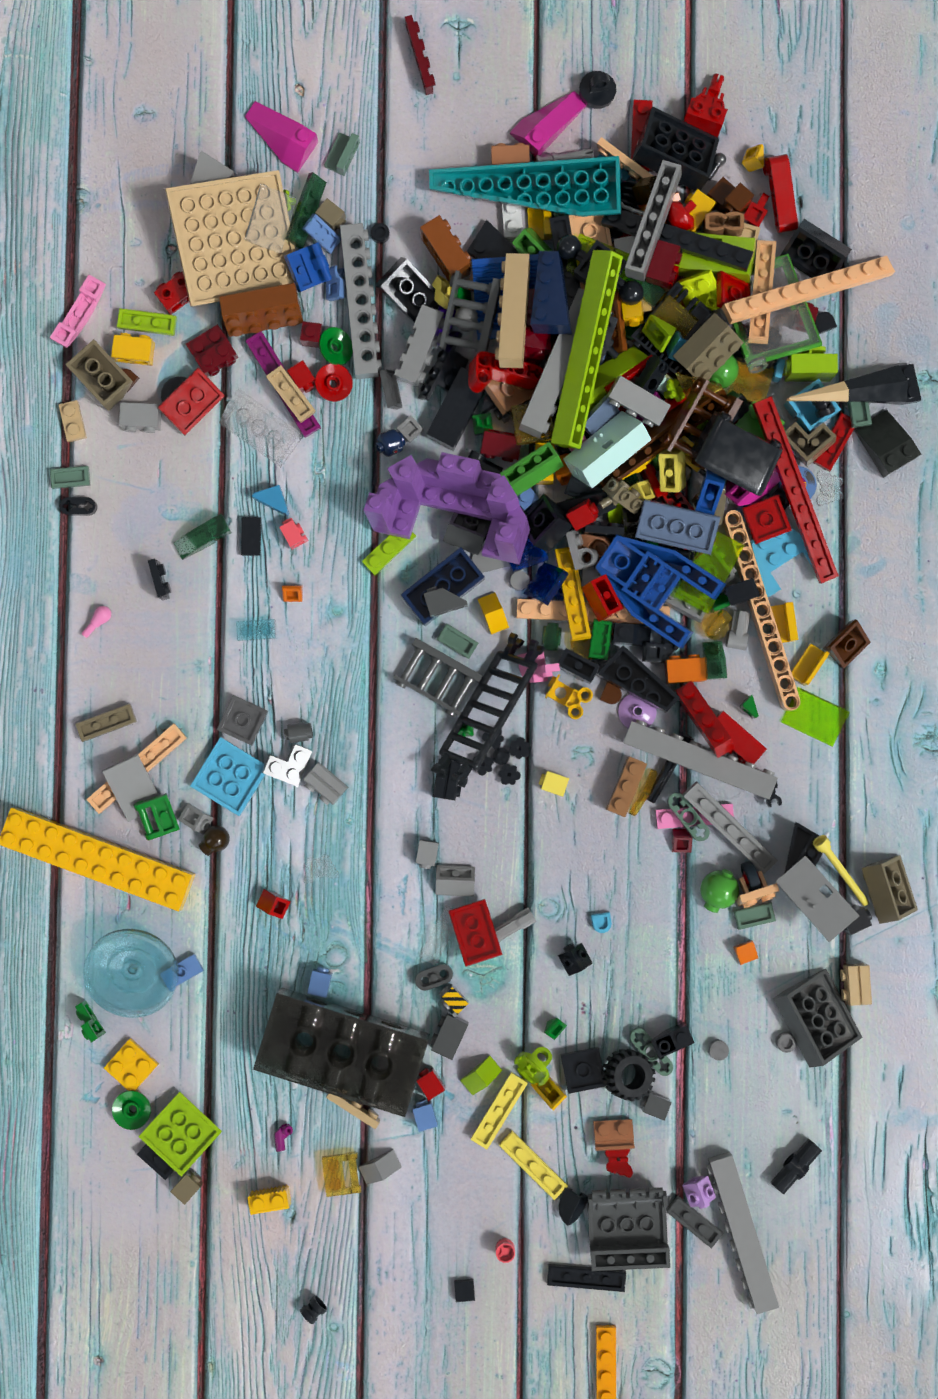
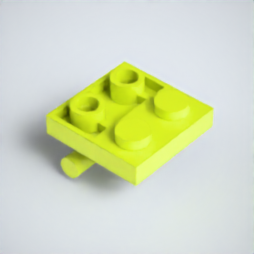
[678,270,719,313]

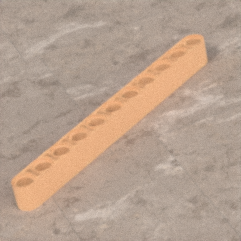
[723,510,800,711]

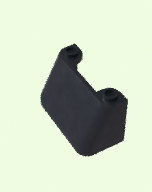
[691,411,783,496]

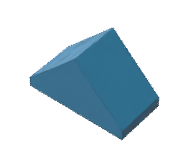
[252,485,290,517]

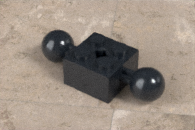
[557,234,644,305]

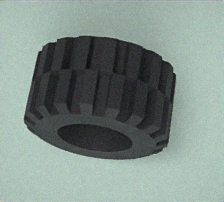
[602,1049,656,1101]

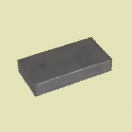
[379,369,402,410]

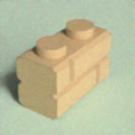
[840,963,872,1006]

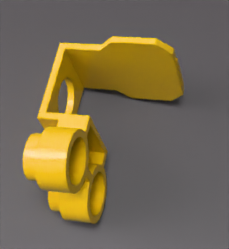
[545,674,593,719]

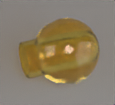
[702,609,732,640]

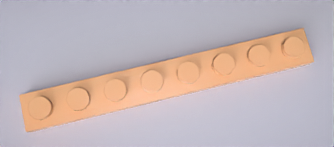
[516,599,670,625]

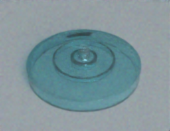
[83,929,179,1018]

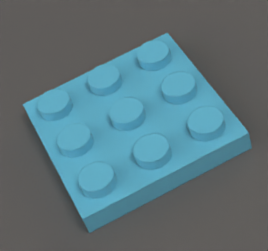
[190,737,266,816]

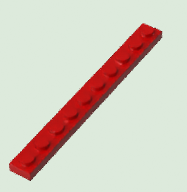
[752,396,839,584]

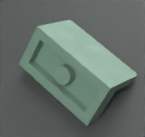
[324,133,360,176]

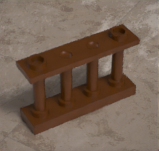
[660,377,743,470]

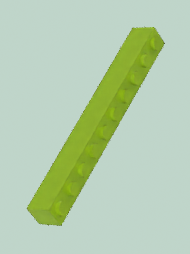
[551,250,623,449]

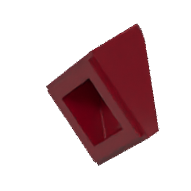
[672,829,693,853]

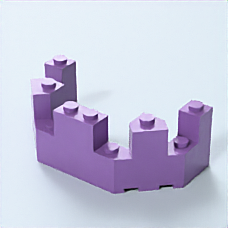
[364,452,530,564]

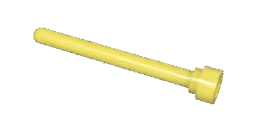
[813,835,869,906]

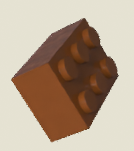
[420,215,472,282]

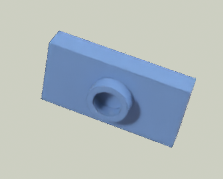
[302,213,342,254]
[160,954,204,990]

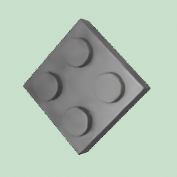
[217,695,268,746]

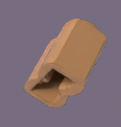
[703,212,744,237]

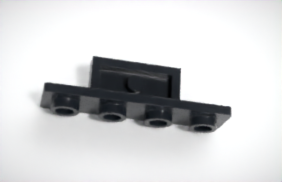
[418,331,469,401]

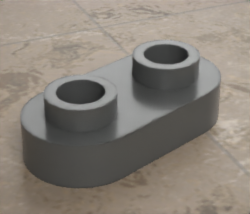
[415,964,453,991]

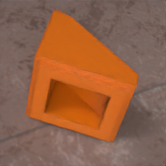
[733,940,758,965]

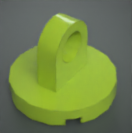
[514,1047,552,1086]

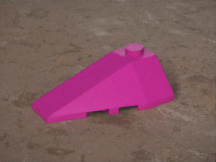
[510,91,588,157]
[245,101,318,173]

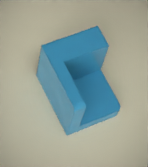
[665,331,688,362]

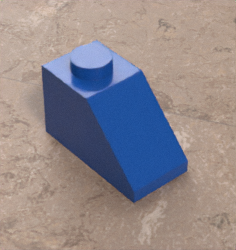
[695,469,726,515]

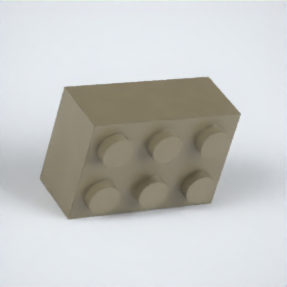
[673,313,744,380]

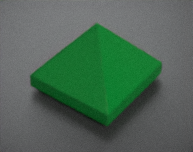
[544,1018,567,1040]

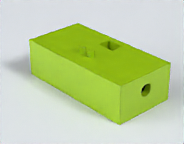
[676,233,756,284]

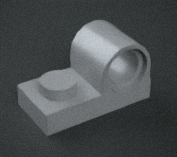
[566,531,599,570]

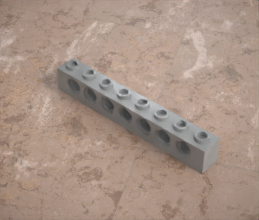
[340,223,382,379]

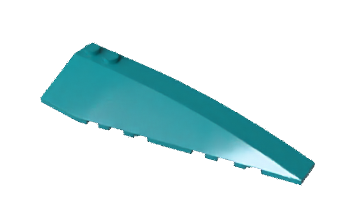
[429,156,621,217]

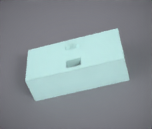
[563,411,652,488]

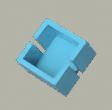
[784,379,841,434]

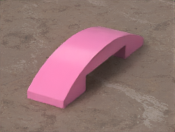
[50,275,106,348]

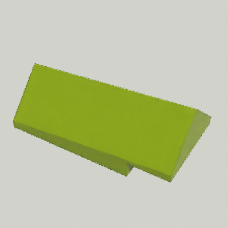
[589,346,648,412]

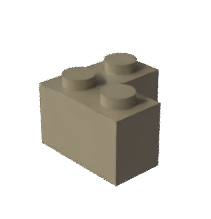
[785,422,836,467]

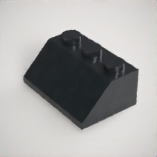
[780,219,852,278]

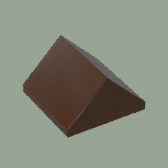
[823,619,871,669]

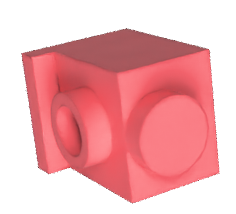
[280,518,309,550]

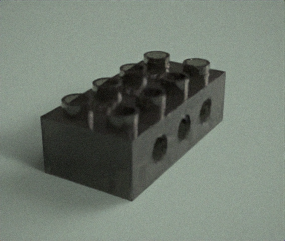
[253,987,430,1117]

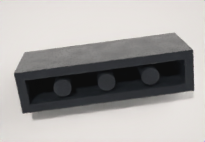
[426,367,485,451]

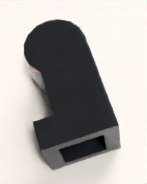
[631,355,669,394]

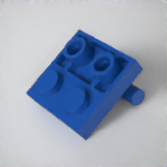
[284,242,332,293]

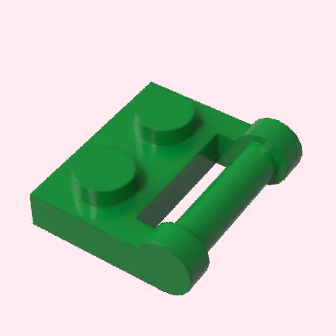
[134,793,180,840]

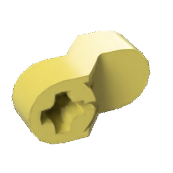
[431,275,452,310]

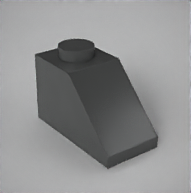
[424,586,468,618]

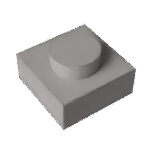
[397,416,424,443]

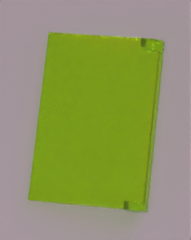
[781,687,850,747]

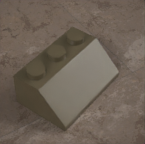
[65,339,133,411]
[862,855,918,924]

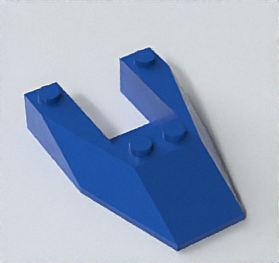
[595,535,726,648]

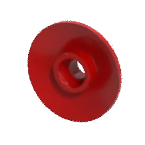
[315,364,353,402]

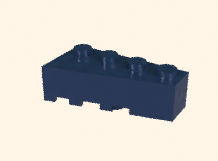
[530,251,572,335]

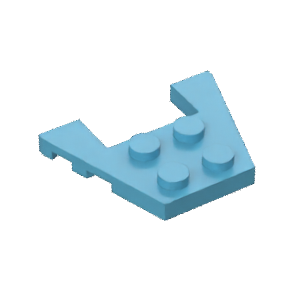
[750,527,813,597]

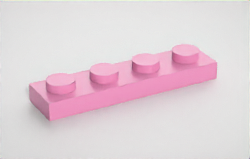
[655,804,734,829]

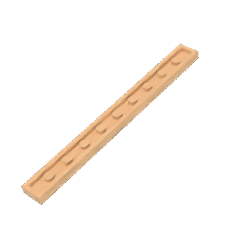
[722,256,895,324]

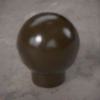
[198,825,230,856]

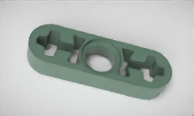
[667,793,710,841]
[630,1027,673,1076]

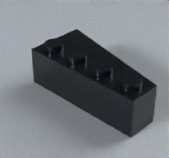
[596,646,680,713]

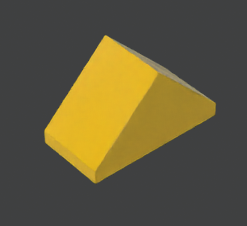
[477,592,509,635]
[531,1076,567,1111]

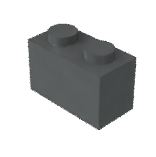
[429,1012,469,1060]

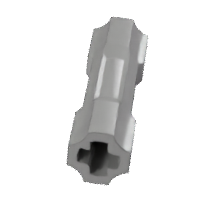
[495,907,537,943]

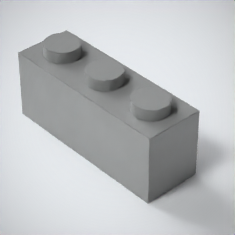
[606,376,671,427]

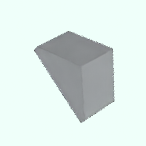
[358,1149,402,1184]

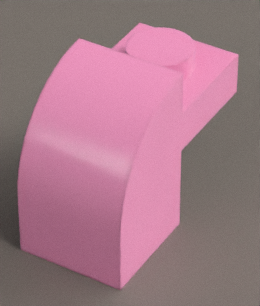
[517,652,560,683]

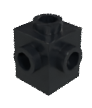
[558,943,593,976]

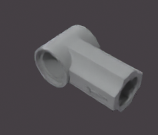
[726,610,750,650]

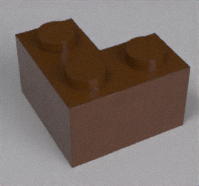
[707,177,754,214]

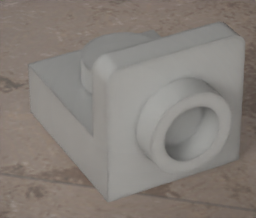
[178,803,213,834]

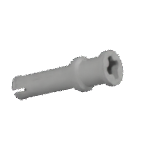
[536,148,594,162]

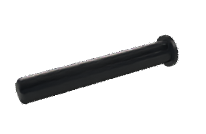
[646,732,694,803]

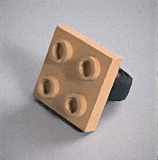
[736,861,779,908]

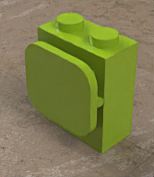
[782,346,838,382]

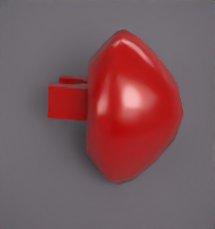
[667,200,697,231]

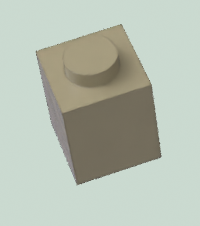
[315,198,346,232]
[170,1170,203,1205]

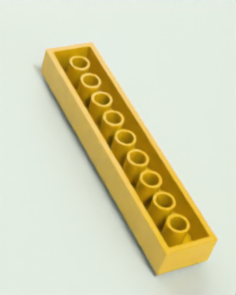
[0,807,196,912]

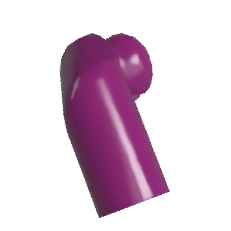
[274,1124,293,1152]

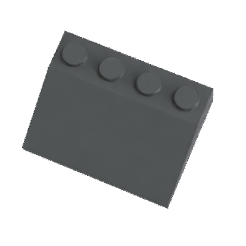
[773,969,863,1068]

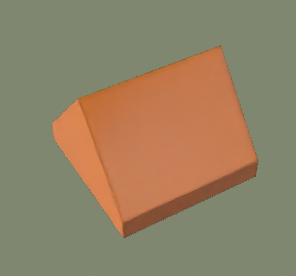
[282,585,303,602]

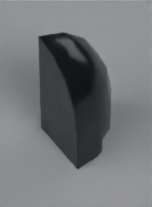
[559,1188,588,1226]

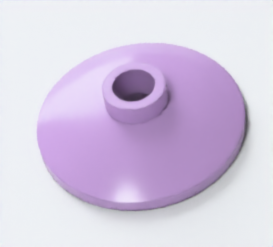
[618,694,657,729]

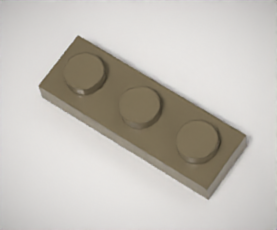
[75,704,137,742]

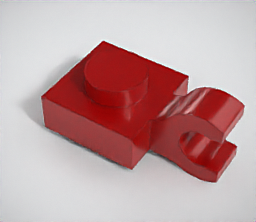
[744,192,770,227]

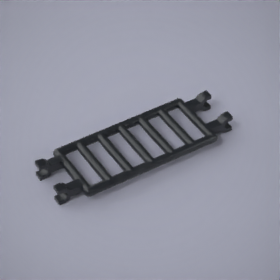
[431,632,545,788]

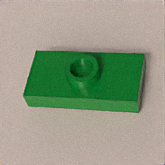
[588,619,613,660]

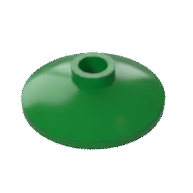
[319,327,353,365]
[112,1090,151,1130]

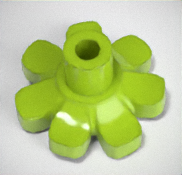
[663,378,685,402]

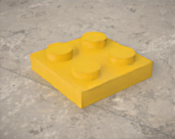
[104,1038,159,1091]

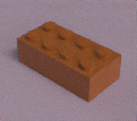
[219,283,303,337]

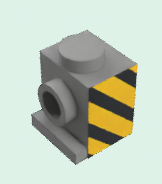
[439,985,469,1017]

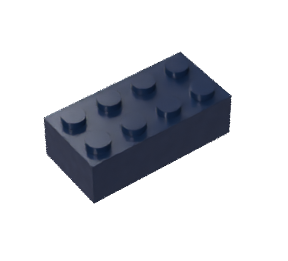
[401,547,485,626]

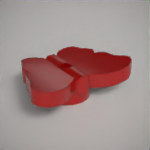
[605,1149,633,1178]

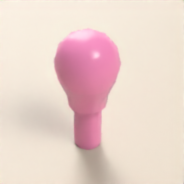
[82,606,111,638]

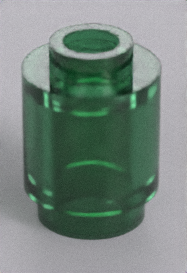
[541,623,562,651]

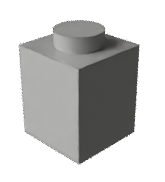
[416,840,439,869]

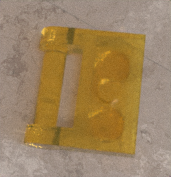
[322,1152,362,1197]

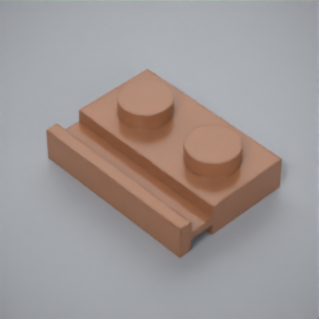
[593,1119,635,1151]

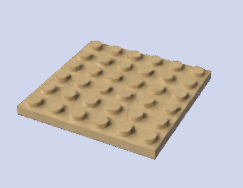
[165,170,295,307]

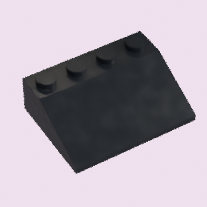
[632,106,719,191]

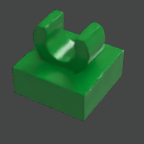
[472,413,493,436]

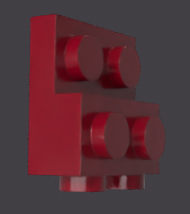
[186,324,239,377]

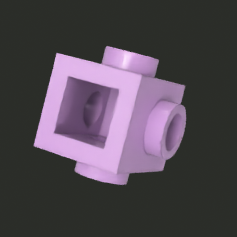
[682,1175,716,1209]

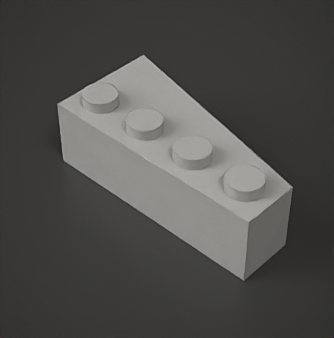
[394,305,445,387]

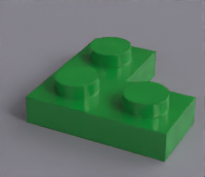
[75,1000,106,1043]

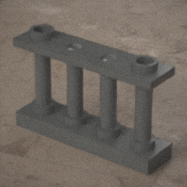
[437,270,501,354]
[393,638,483,718]

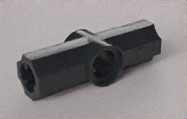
[771,1138,822,1194]

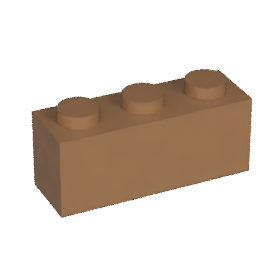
[606,756,647,817]

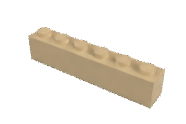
[495,253,530,368]

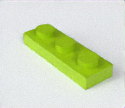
[117,308,177,336]
[362,532,416,576]

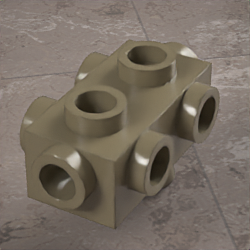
[599,477,643,515]

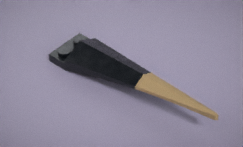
[787,364,921,405]

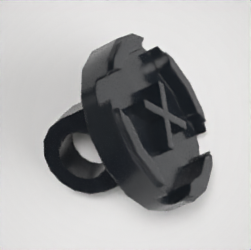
[579,71,617,109]

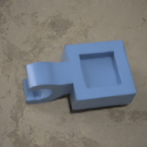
[326,265,345,301]

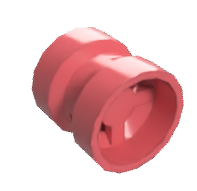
[495,1238,515,1263]

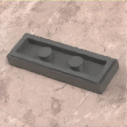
[666,1195,724,1249]

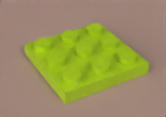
[138,1092,222,1177]

